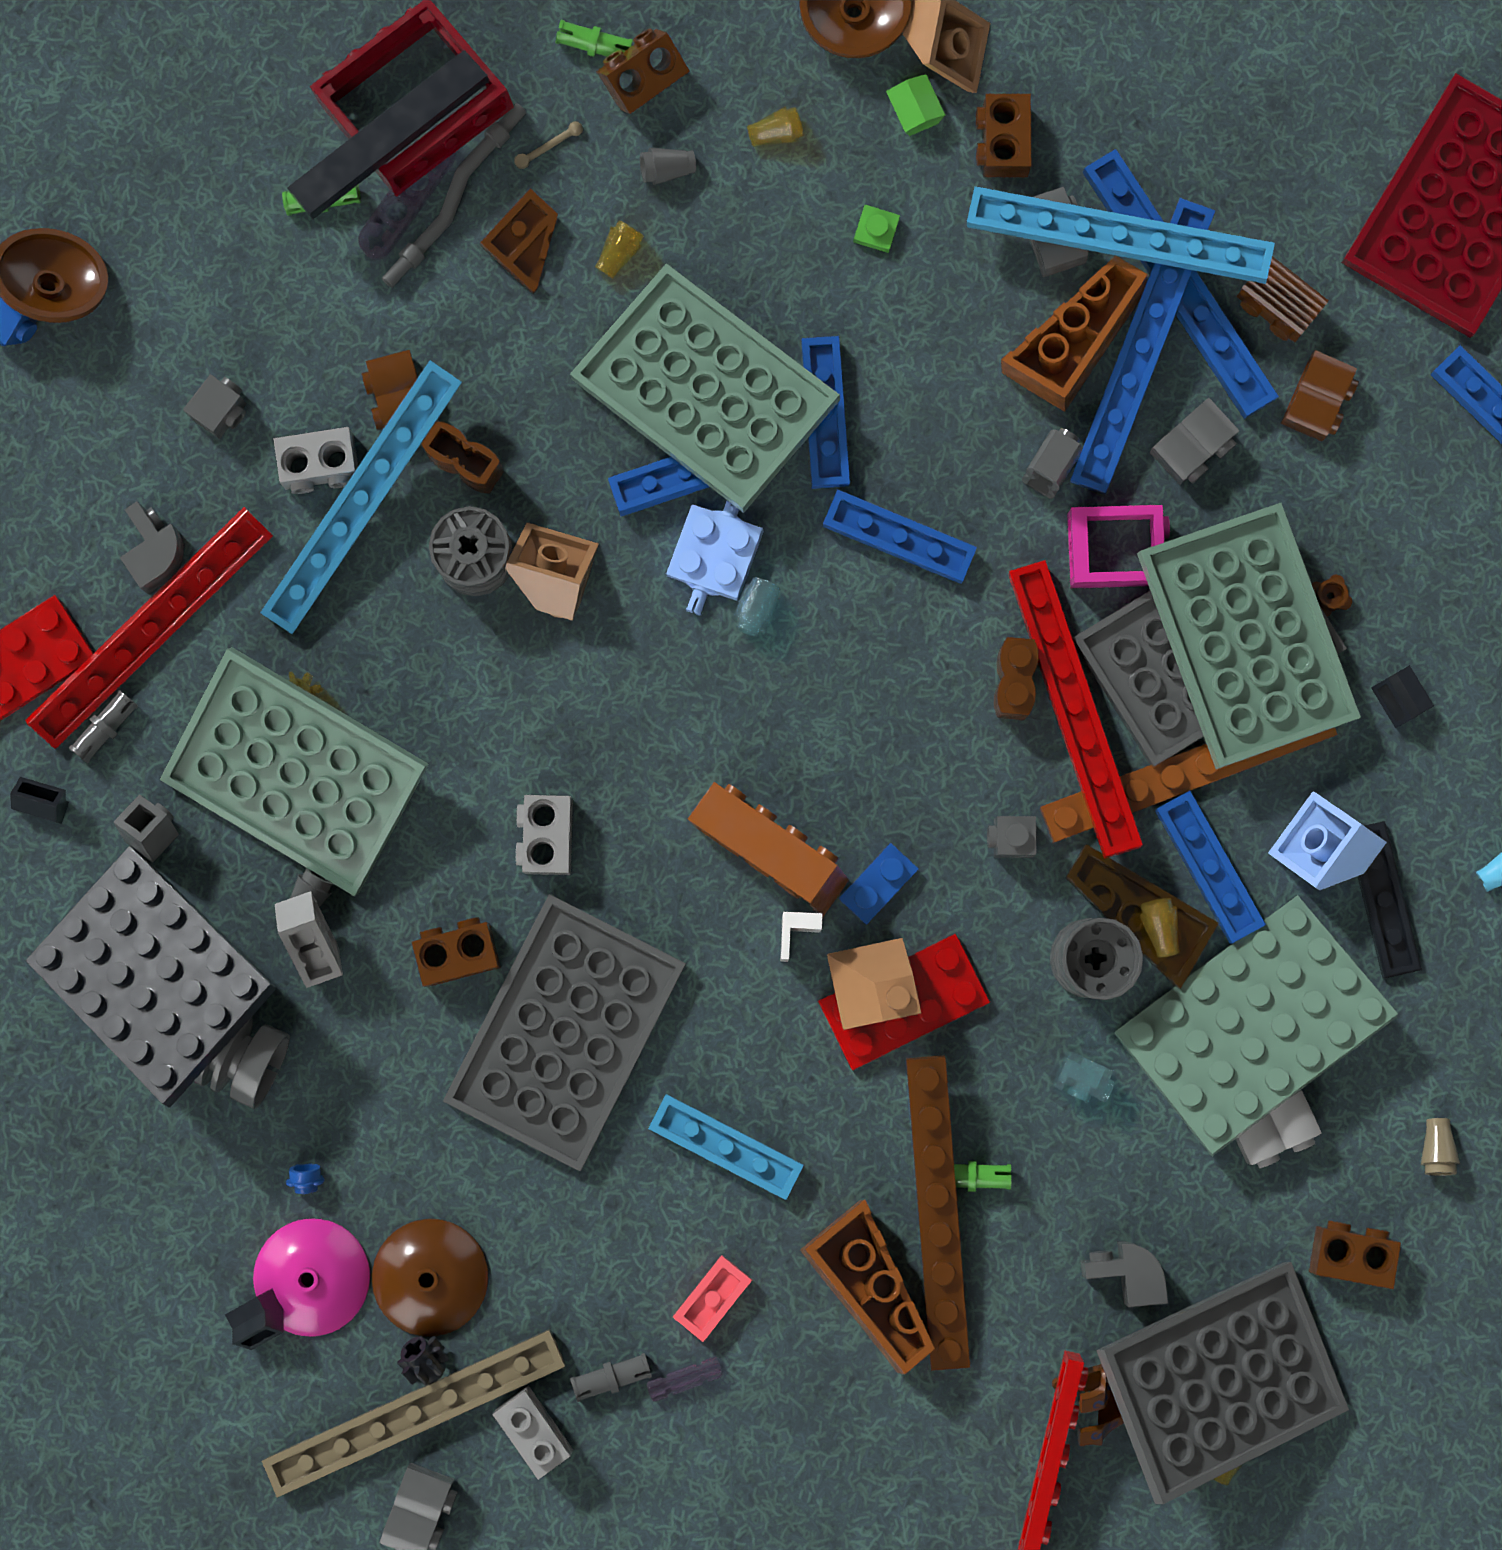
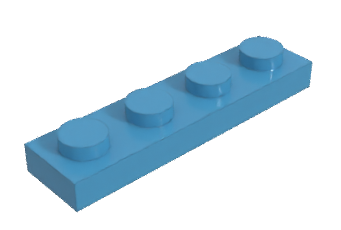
[648,1094,804,1200]

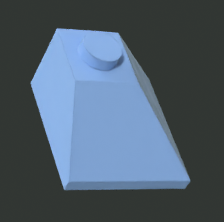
[1268,791,1387,890]

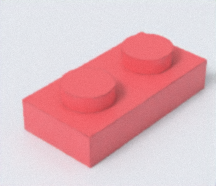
[673,1255,752,1342]

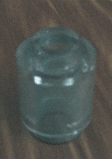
[732,577,781,637]

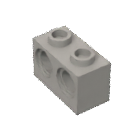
[273,427,358,494]
[516,795,573,875]
[275,891,343,988]
[492,1386,573,1480]

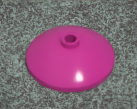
[253,1218,370,1337]

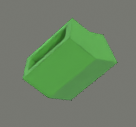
[886,74,945,136]

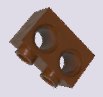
[596,29,690,114]
[976,94,1031,177]
[412,917,501,987]
[1309,1220,1401,1289]

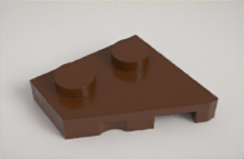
[480,188,558,294]

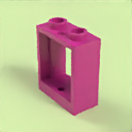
[1067,505,1170,588]

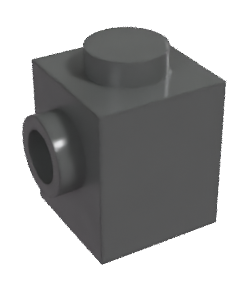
[183,374,246,440]
[113,794,179,862]
[987,816,1036,858]

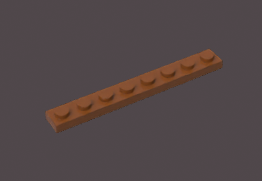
[1040,727,1338,843]

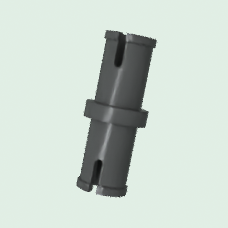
[69,690,138,764]
[570,1353,652,1402]

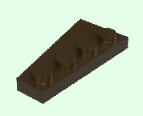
[1065,844,1219,989]

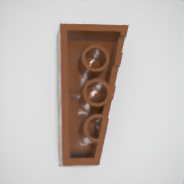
[1001,255,1148,412]
[688,782,849,917]
[800,1199,935,1374]

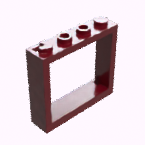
[310,0,514,197]

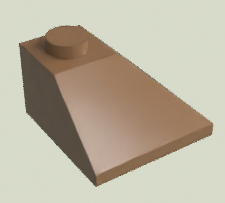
[903,0,990,93]
[505,523,599,621]
[827,938,921,1030]

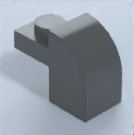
[119,501,184,594]
[1080,1241,1168,1307]

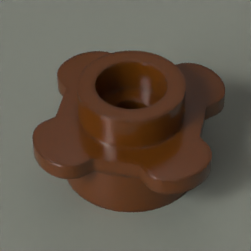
[1312,574,1352,617]

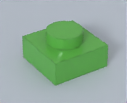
[853,205,900,253]

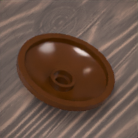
[799,0,911,58]
[0,228,108,323]
[372,1219,488,1337]

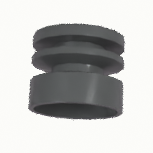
[429,506,513,596]
[1050,918,1143,1000]
[194,1018,290,1109]

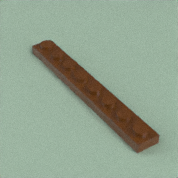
[906,1055,970,1371]

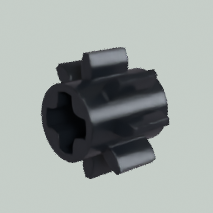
[397,1336,449,1385]

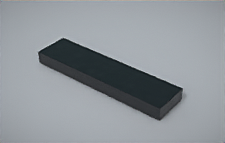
[1357,821,1422,979]

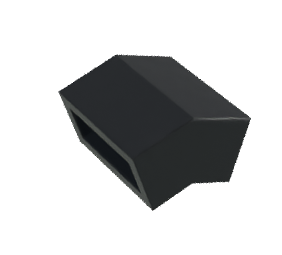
[1371,665,1434,728]
[10,777,69,824]
[225,1289,284,1350]

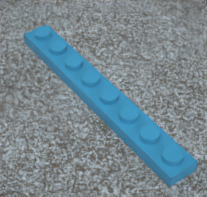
[967,187,1275,284]
[260,360,462,634]

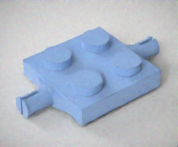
[666,501,764,616]

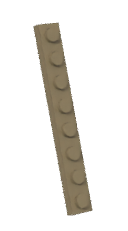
[262,1329,566,1497]

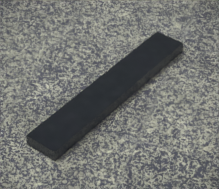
[287,50,490,219]

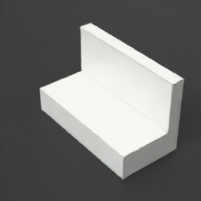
[780,912,822,962]

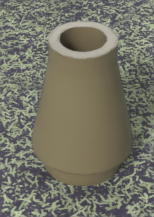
[1421,1118,1460,1176]

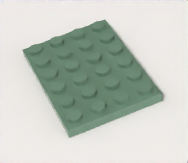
[570,263,840,513]
[1137,503,1361,769]
[160,647,429,896]
[1115,895,1398,1157]

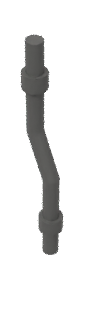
[382,103,527,288]

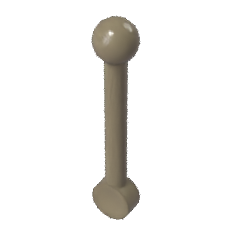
[514,121,583,169]

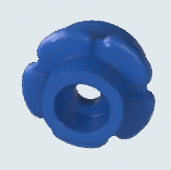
[286,1164,325,1194]

